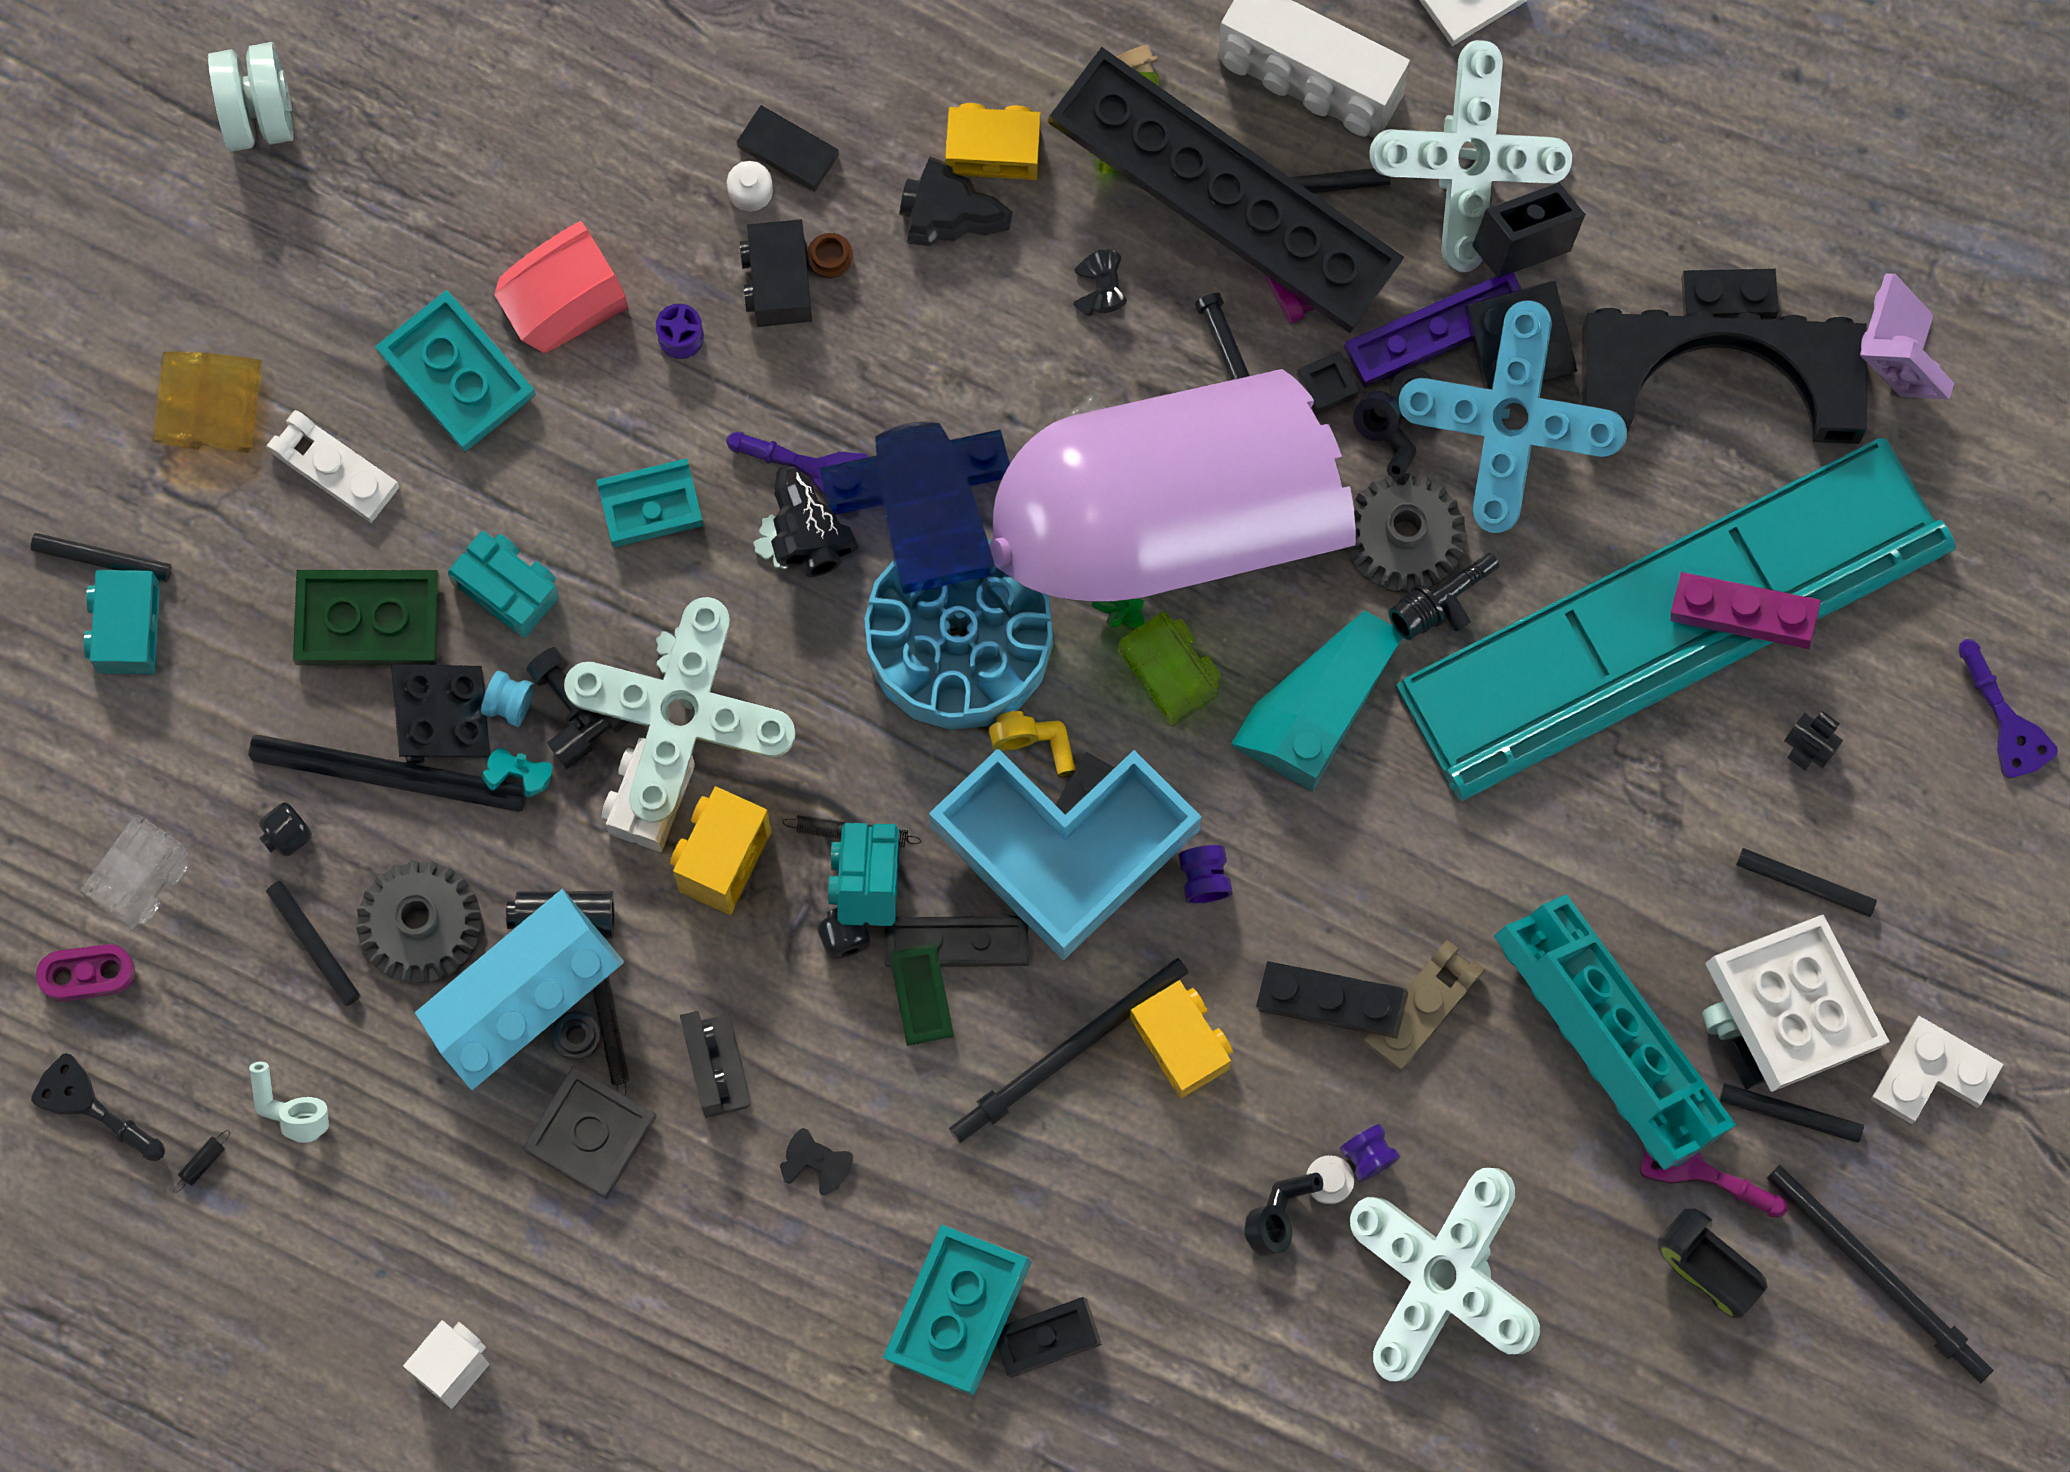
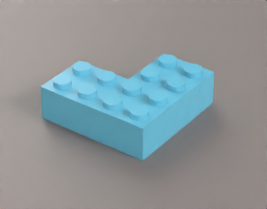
[929,749,1202,961]

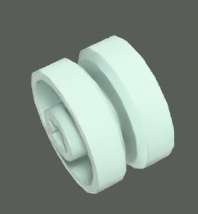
[208,42,294,152]

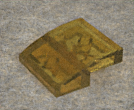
[152,351,262,453]

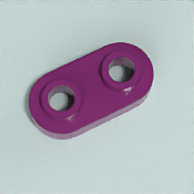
[36,944,135,1001]

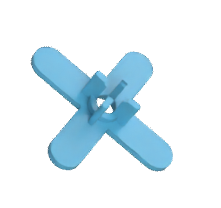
[1399,301,1627,533]

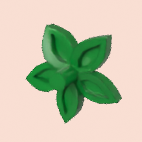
[1091,598,1145,628]

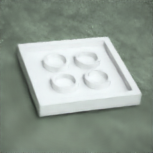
[1705,915,1890,1092]

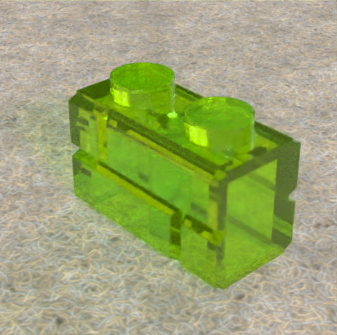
[1118,611,1221,726]

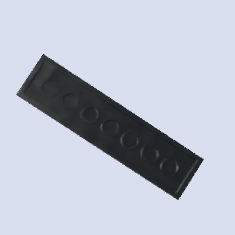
[1047,47,1404,333]

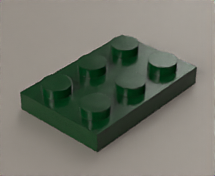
[293,570,440,665]

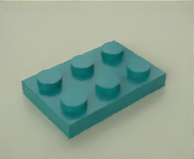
[375,290,536,453]
[882,1224,1032,1397]

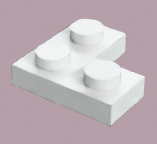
[1870,1016,2003,1124]

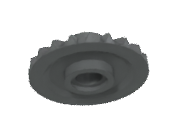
[1346,473,1466,592]
[356,860,481,983]

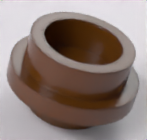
[807,233,853,279]

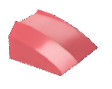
[494,221,628,353]

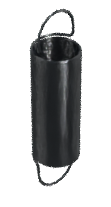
[174,1130,230,1193]

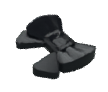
[1073,249,1127,316]
[780,1128,853,1196]

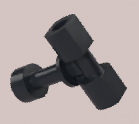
[526,647,630,770]

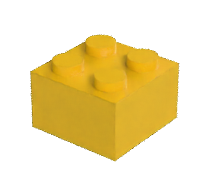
[670,786,772,916]

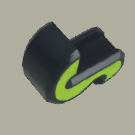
[1657,1208,1768,1318]

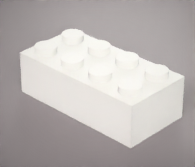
[1217,0,1410,138]

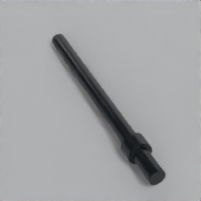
[948,958,1189,1143]
[1767,1165,1994,1384]

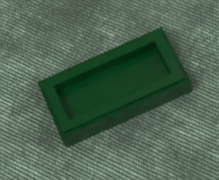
[889,942,954,1046]

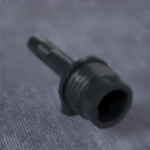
[1389,553,1499,640]

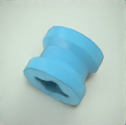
[481,670,535,727]

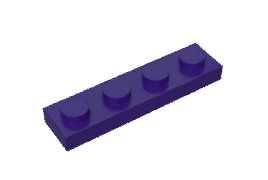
[1344,273,1522,388]

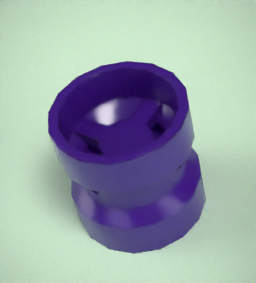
[1178,845,1233,904]

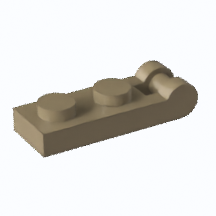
[1363,939,1485,1073]

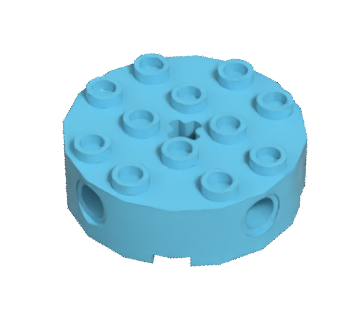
[864,535,1053,730]

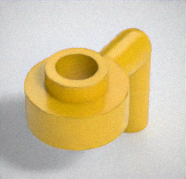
[989,711,1076,777]

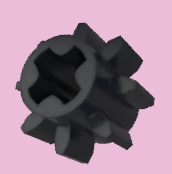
[1784,711,1843,771]

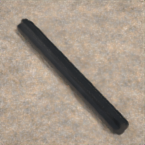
[248,734,527,812]

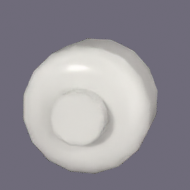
[726,161,773,212]

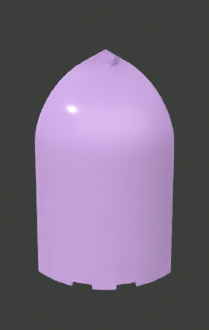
[989,369,1356,601]

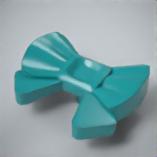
[482,748,553,797]

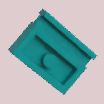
[596,458,704,548]

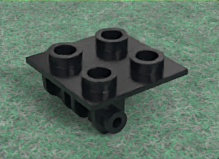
[391,664,490,764]

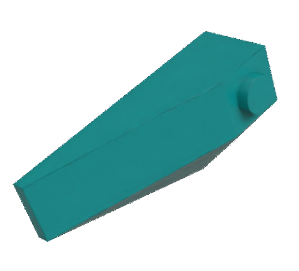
[1231,610,1403,792]

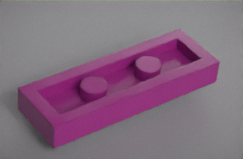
[1670,572,1821,650]

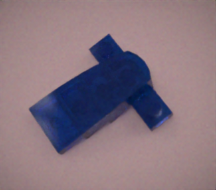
[819,421,1010,595]

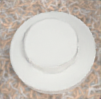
[1307,1155,1354,1204]

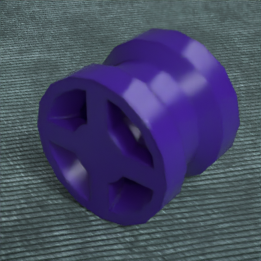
[656,304,704,359]
[1340,1124,1400,1182]

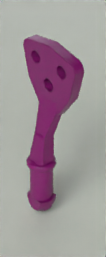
[1640,1150,1788,1218]

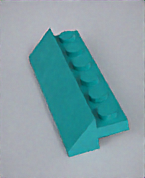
[1494,894,1737,1170]

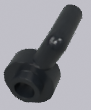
[1353,391,1416,479]
[1245,1172,1324,1256]

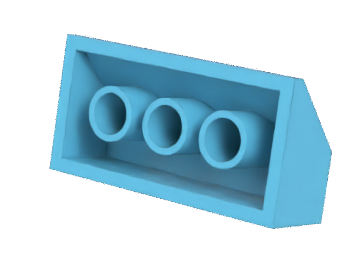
[415,888,624,1090]

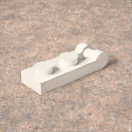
[266,410,399,523]

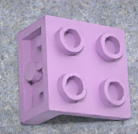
[1860,273,1954,400]

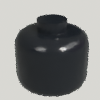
[259,802,312,856]
[818,908,870,959]

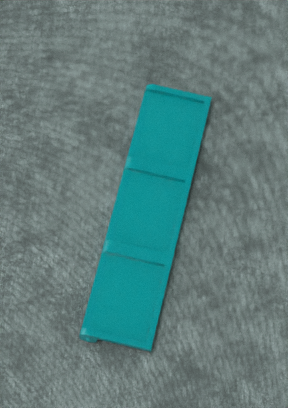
[1395,437,1956,802]

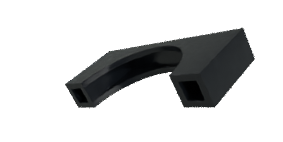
[1581,308,1867,444]

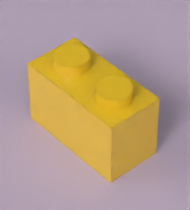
[945,103,1041,180]
[1130,980,1233,1099]

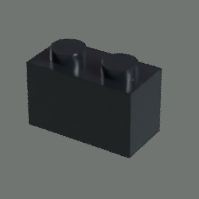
[1472,183,1586,278]
[740,219,812,327]

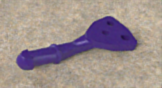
[726,431,869,510]
[1959,639,2058,779]

